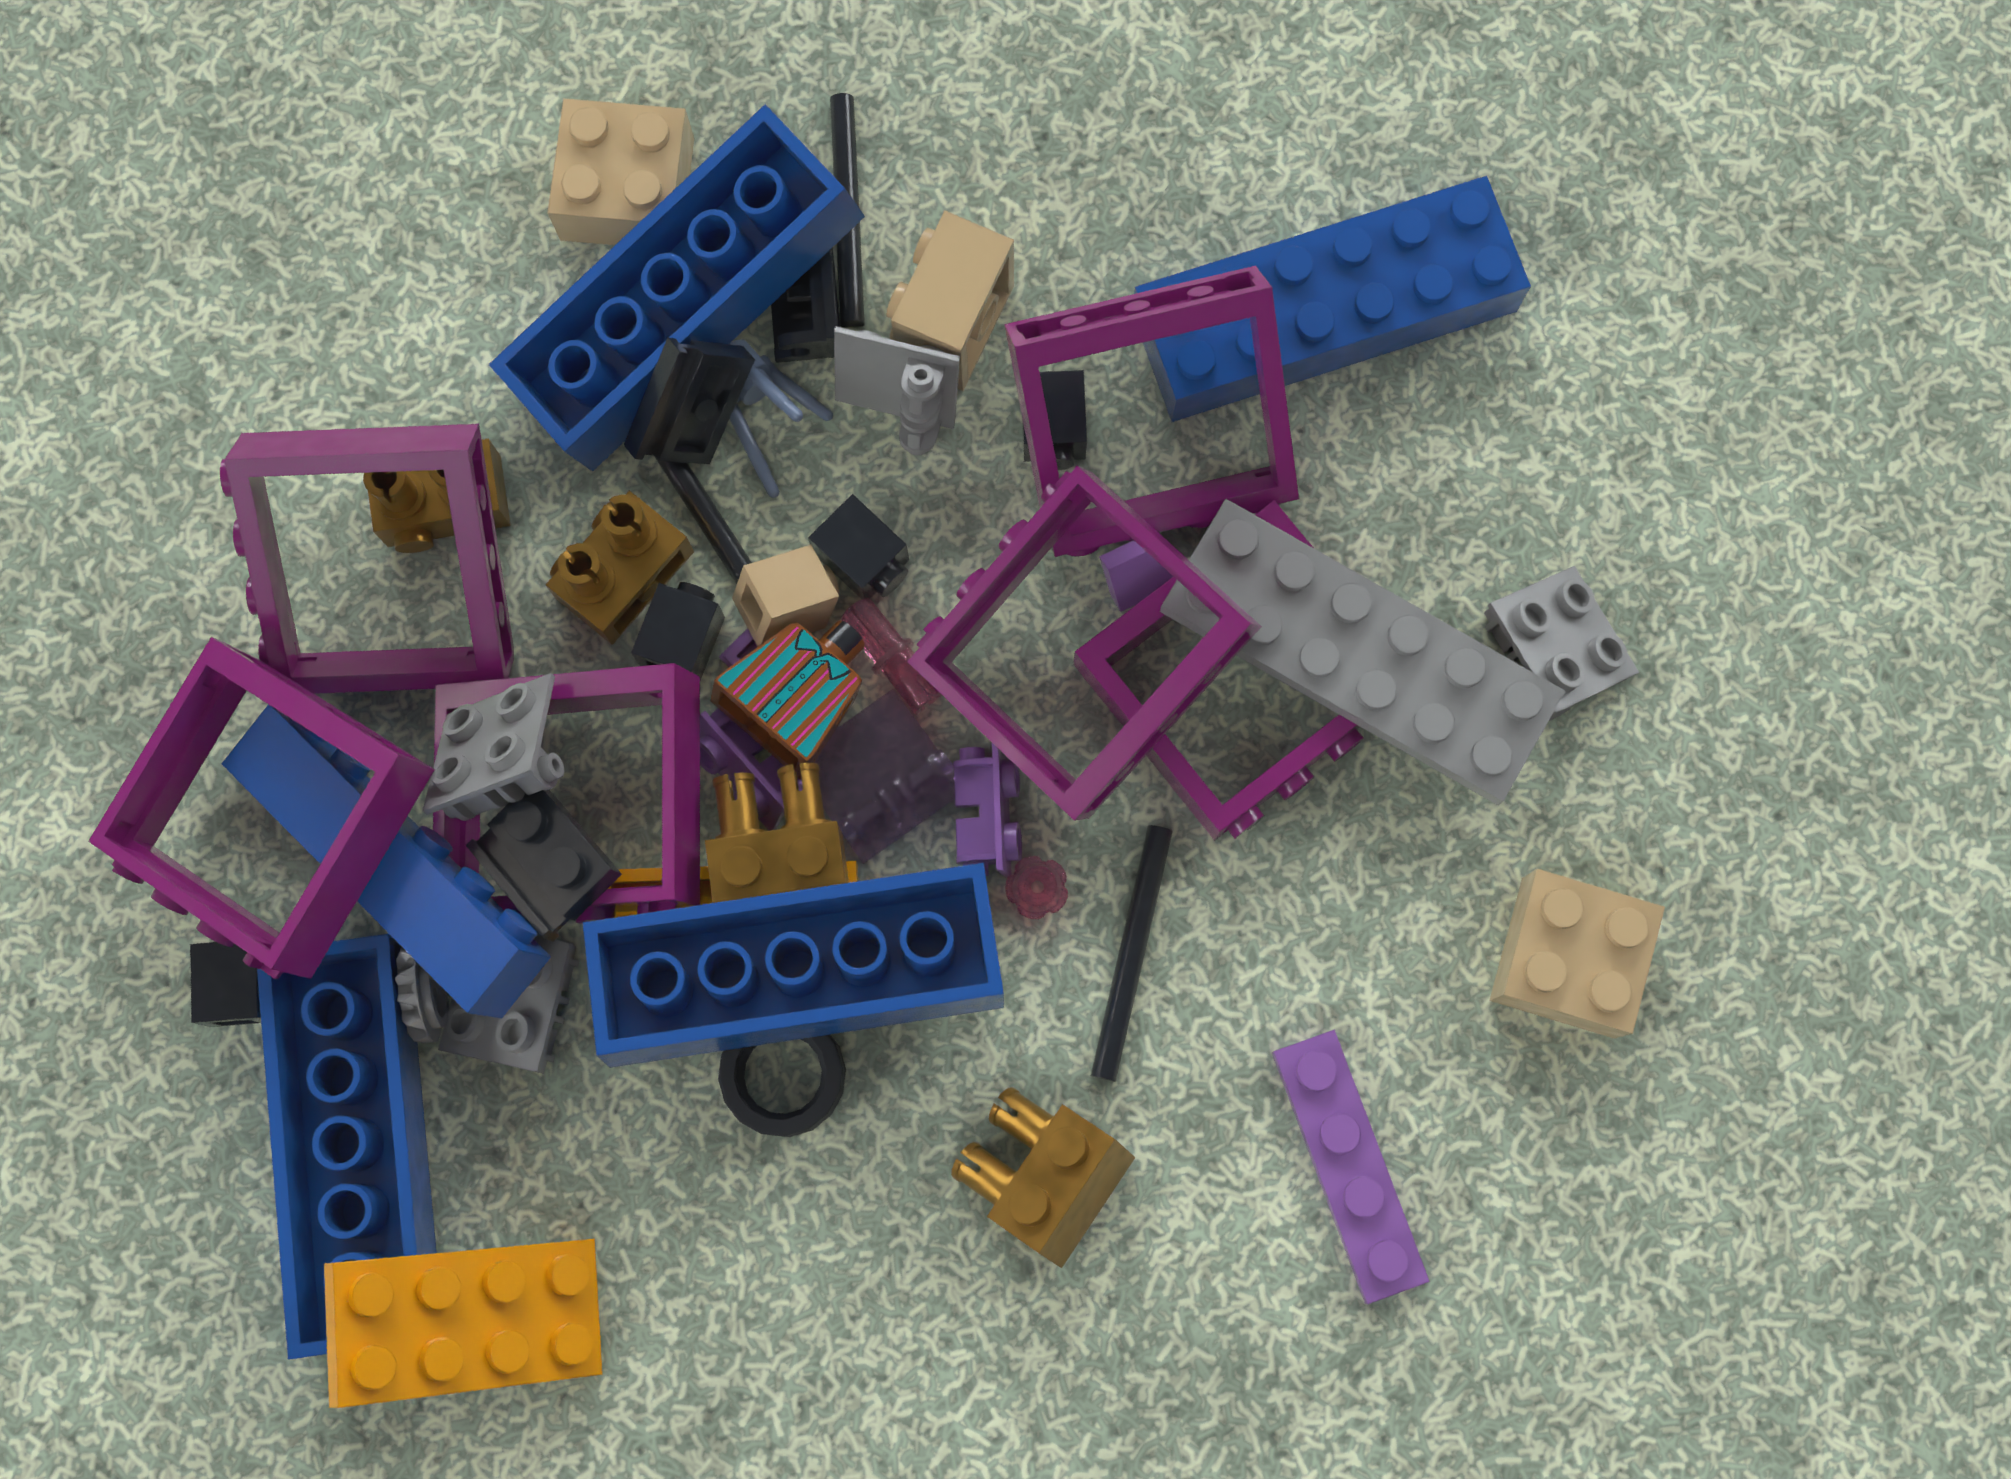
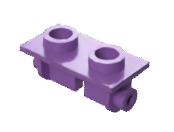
[700,708,803,831]
[953,743,1022,878]

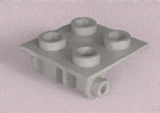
[834,326,960,455]
[1484,566,1639,721]
[423,673,564,821]
[438,936,579,1074]

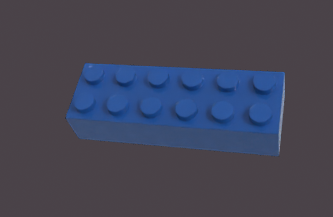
[488,104,865,472]
[1134,176,1531,422]
[583,863,1004,1068]
[257,934,437,1360]

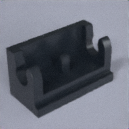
[771,247,840,363]

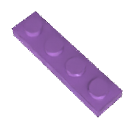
[1272,1029,1430,1304]

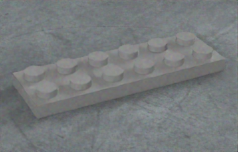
[1160,499,1565,805]

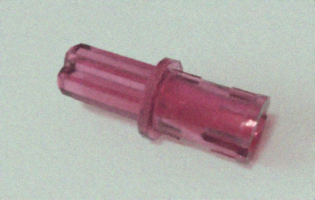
[841,598,942,715]

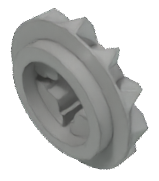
[395,947,449,1043]

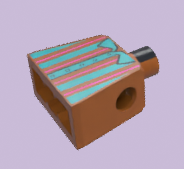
[710,620,865,780]

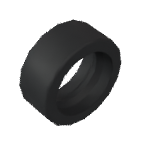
[718,1035,846,1137]

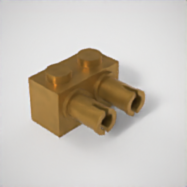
[363,438,511,553]
[545,490,694,645]
[705,763,849,903]
[951,1087,1135,1268]

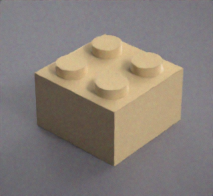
[548,98,694,245]
[886,210,1014,391]
[1489,869,1665,1039]

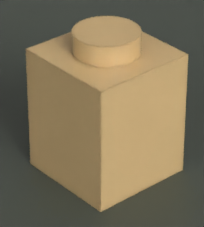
[732,545,839,647]

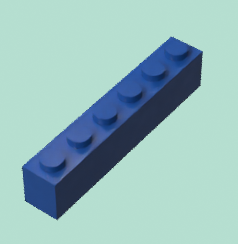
[221,704,551,1019]

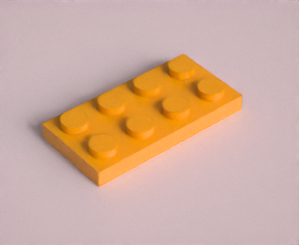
[324,1239,602,1408]

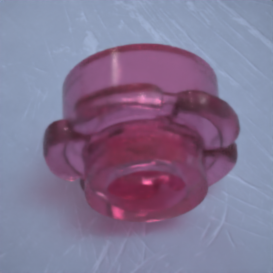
[1005,856,1068,919]

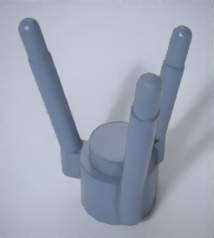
[730,339,833,498]

